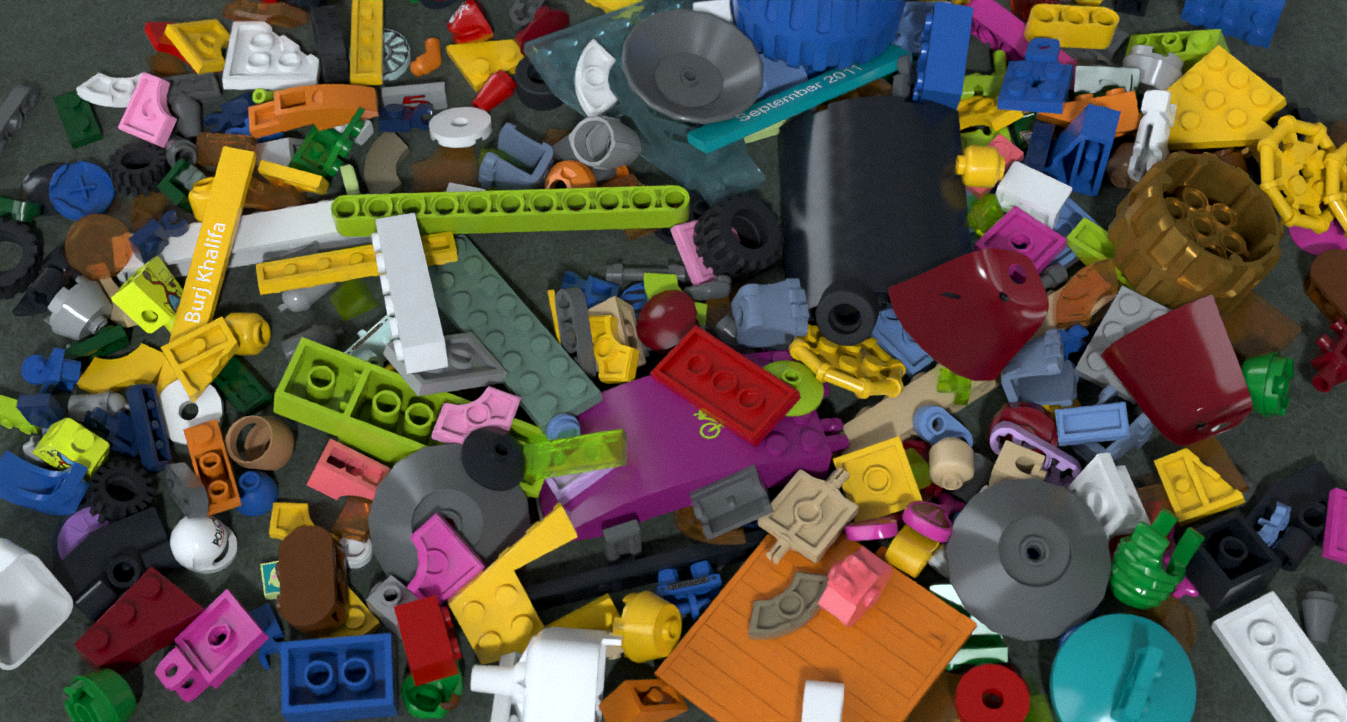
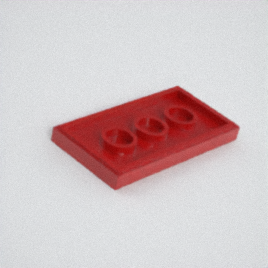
[650,325,801,448]

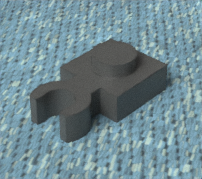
[892,55,918,103]

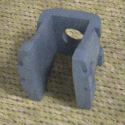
[478,122,554,191]
[731,278,809,351]
[1001,328,1077,407]
[1070,384,1153,466]

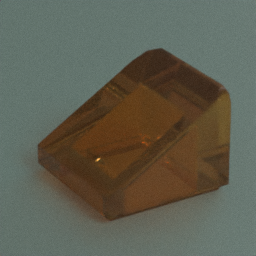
[145,52,185,78]

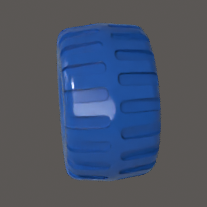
[731,0,906,71]

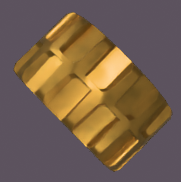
[1108,150,1285,313]

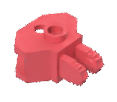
[818,547,893,628]

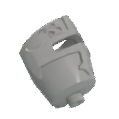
[569,116,642,171]

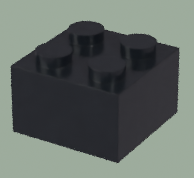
[1170,510,1283,612]

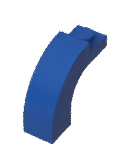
[0,450,90,516]

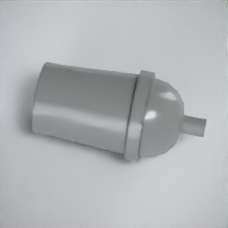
[277,282,336,312]
[68,390,130,422]

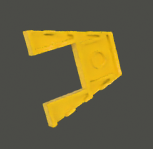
[448,502,621,665]

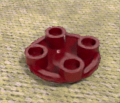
[515,6,570,57]
[636,290,699,354]

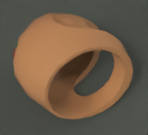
[225,416,295,471]

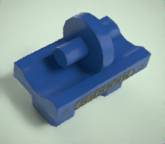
[21,348,81,394]
[656,560,722,623]

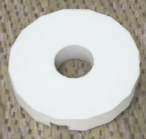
[429,107,492,148]
[158,380,224,445]

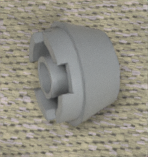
[1122,45,1184,101]
[44,275,113,341]

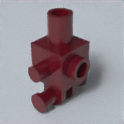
[1310,316,1347,393]

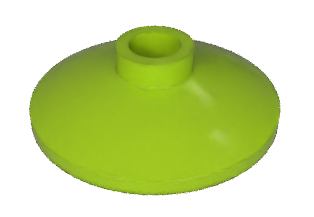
[763,360,824,417]

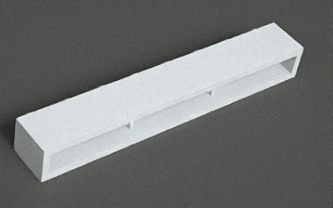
[112,200,372,286]

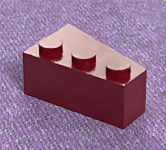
[73,566,204,675]

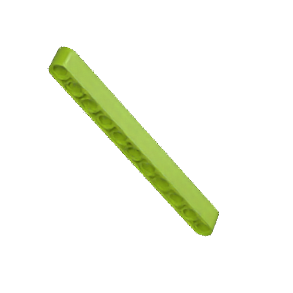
[330,185,690,237]

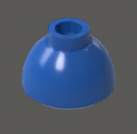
[235,470,279,517]

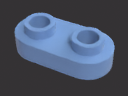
[913,404,973,448]

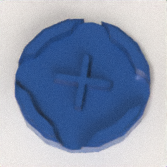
[49,161,115,222]

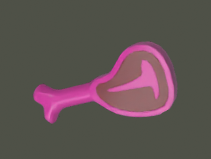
[902,493,965,542]

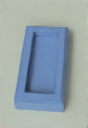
[1055,402,1130,446]

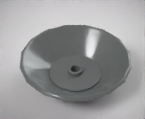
[621,9,764,124]
[368,443,530,605]
[946,478,1112,641]

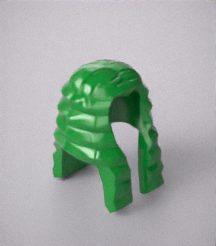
[1109,507,1204,609]

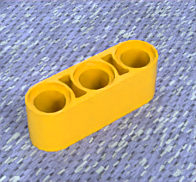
[1024,4,1119,49]
[883,524,941,578]

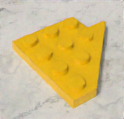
[1129,45,1287,150]

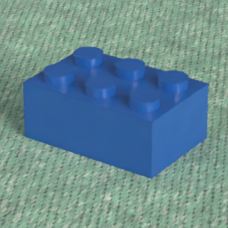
[1180,0,1287,49]
[912,2,974,110]
[281,633,399,722]

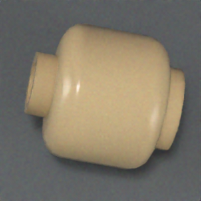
[929,437,974,490]

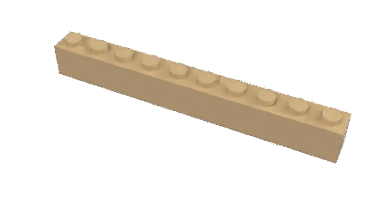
[831,269,1117,459]

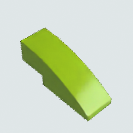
[1066,217,1135,294]

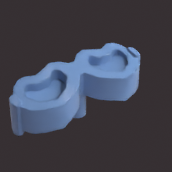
[1257,502,1291,547]

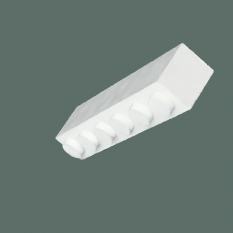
[371,213,448,374]

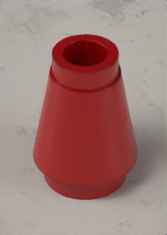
[471,70,516,112]

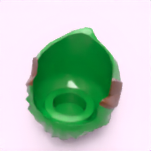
[400,660,464,720]

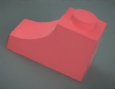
[307,438,391,500]

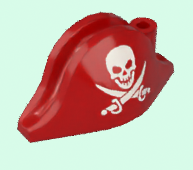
[446,0,494,44]

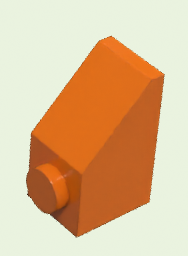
[598,679,689,722]

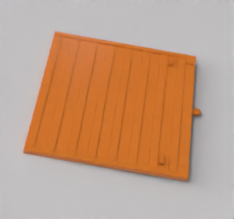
[655,532,977,722]

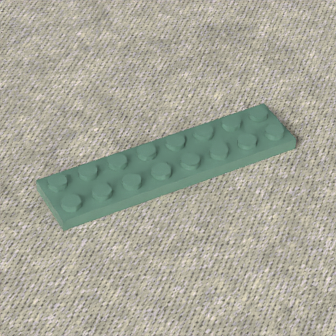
[427,234,603,435]

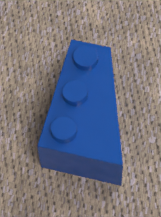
[1043,104,1121,197]

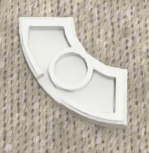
[575,39,618,117]
[77,73,142,108]

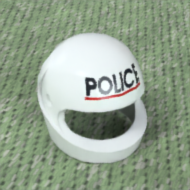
[170,516,237,574]

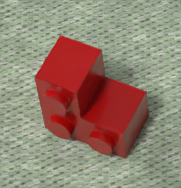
[393,595,462,686]

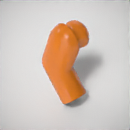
[410,38,441,77]

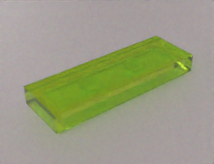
[523,428,627,481]

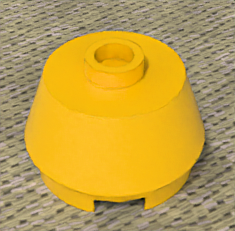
[613,591,682,663]

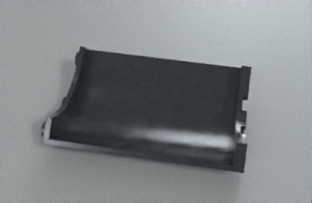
[779,96,972,325]

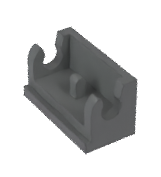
[689,464,774,540]

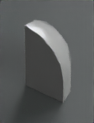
[248,137,304,167]

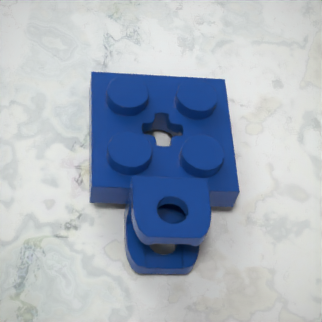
[998,38,1073,114]

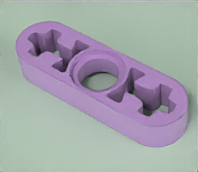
[990,421,1082,489]

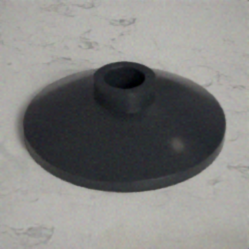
[460,427,528,491]

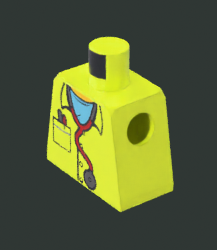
[110,255,183,334]
[32,417,110,482]

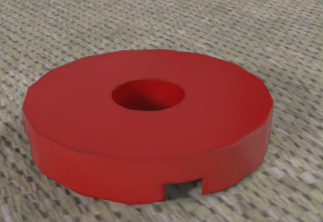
[954,664,1030,722]

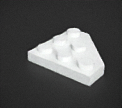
[222,21,321,90]

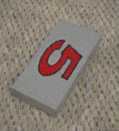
[382,82,448,111]

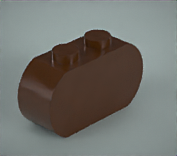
[1303,249,1347,324]
[275,525,349,638]

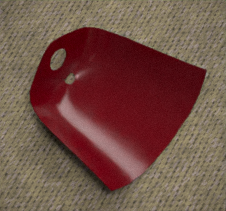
[888,248,1049,381]
[1101,295,1253,446]

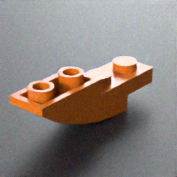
[248,84,379,139]

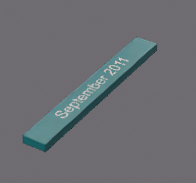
[687,44,913,154]

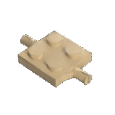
[758,467,858,564]

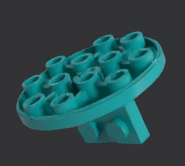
[1050,614,1196,722]

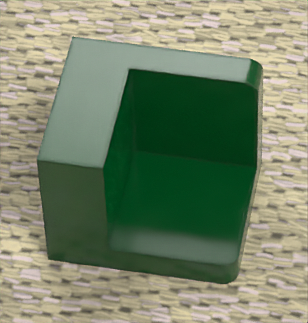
[157,158,207,214]

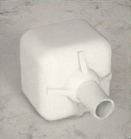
[0,538,73,670]
[471,627,623,722]

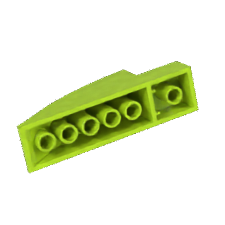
[274,337,557,498]

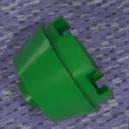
[1242,351,1294,419]
[63,668,137,722]

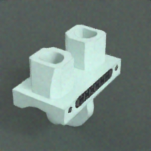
[344,315,399,368]

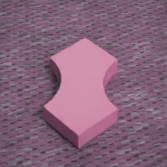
[431,386,521,444]

